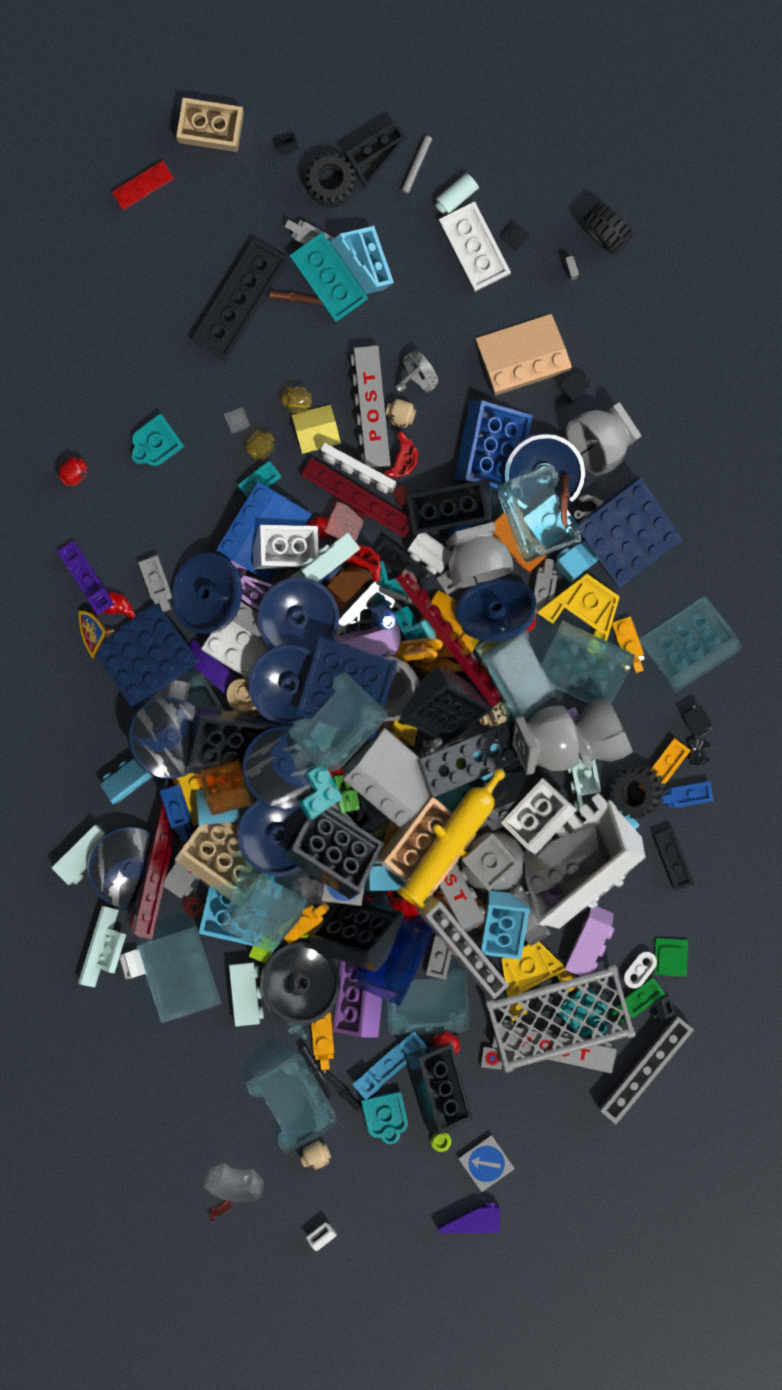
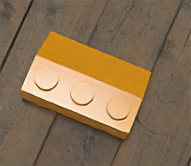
[420,590,479,653]

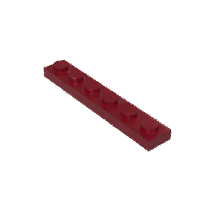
[301,458,411,538]

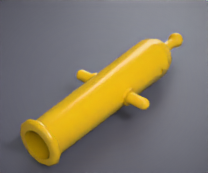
[397,768,505,908]

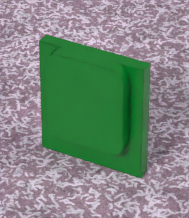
[654,938,688,976]

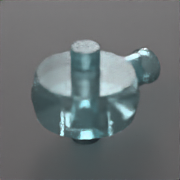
[288,1023,308,1040]

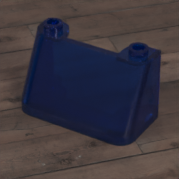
[354,917,434,1006]

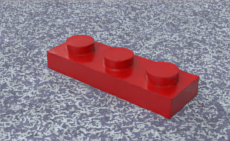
[112,161,174,211]

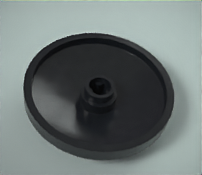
[260,943,340,1024]

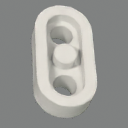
[624,951,657,988]

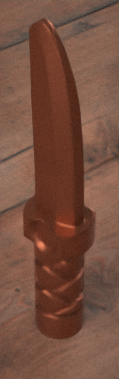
[269,291,324,305]
[559,474,570,528]

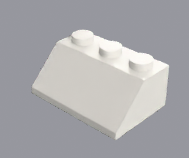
[253,525,319,569]
[501,778,577,854]

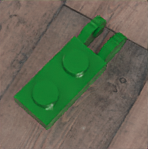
[609,977,665,1026]

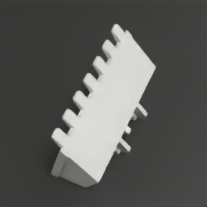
[524,793,645,928]

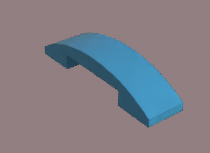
[352,1031,427,1100]

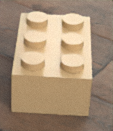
[177,98,244,152]

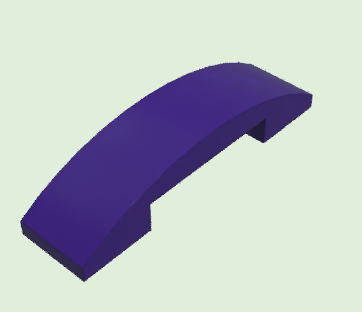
[57,540,114,615]
[188,640,238,695]

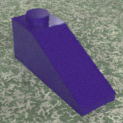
[438,1202,500,1233]

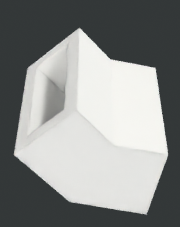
[119,948,148,979]
[306,1222,337,1251]

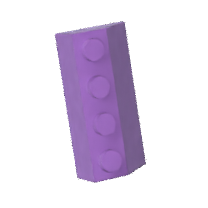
[333,959,387,1038]

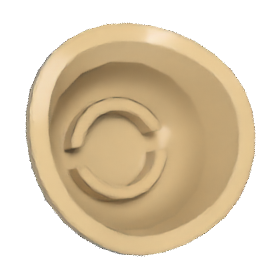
[227,679,256,713]

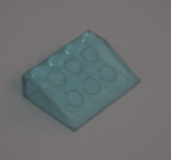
[639,596,742,693]
[534,620,635,704]
[221,870,307,953]
[136,926,221,1023]

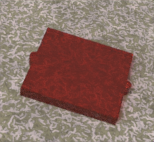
[324,501,366,542]

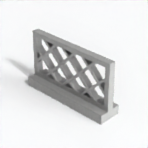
[333,579,403,640]

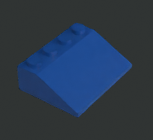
[454,401,533,492]
[216,482,312,582]

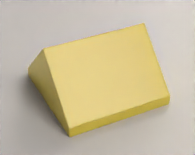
[292,405,341,454]

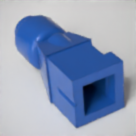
[368,599,397,630]

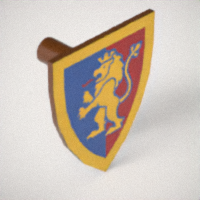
[78,611,115,659]

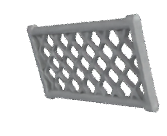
[486,965,636,1073]

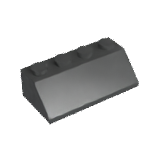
[523,824,611,895]

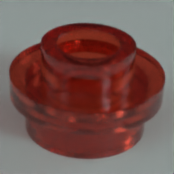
[184,897,204,917]

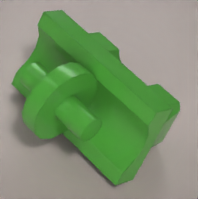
[332,775,360,813]

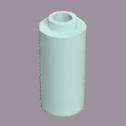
[435,173,479,214]

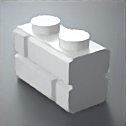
[407,533,452,575]

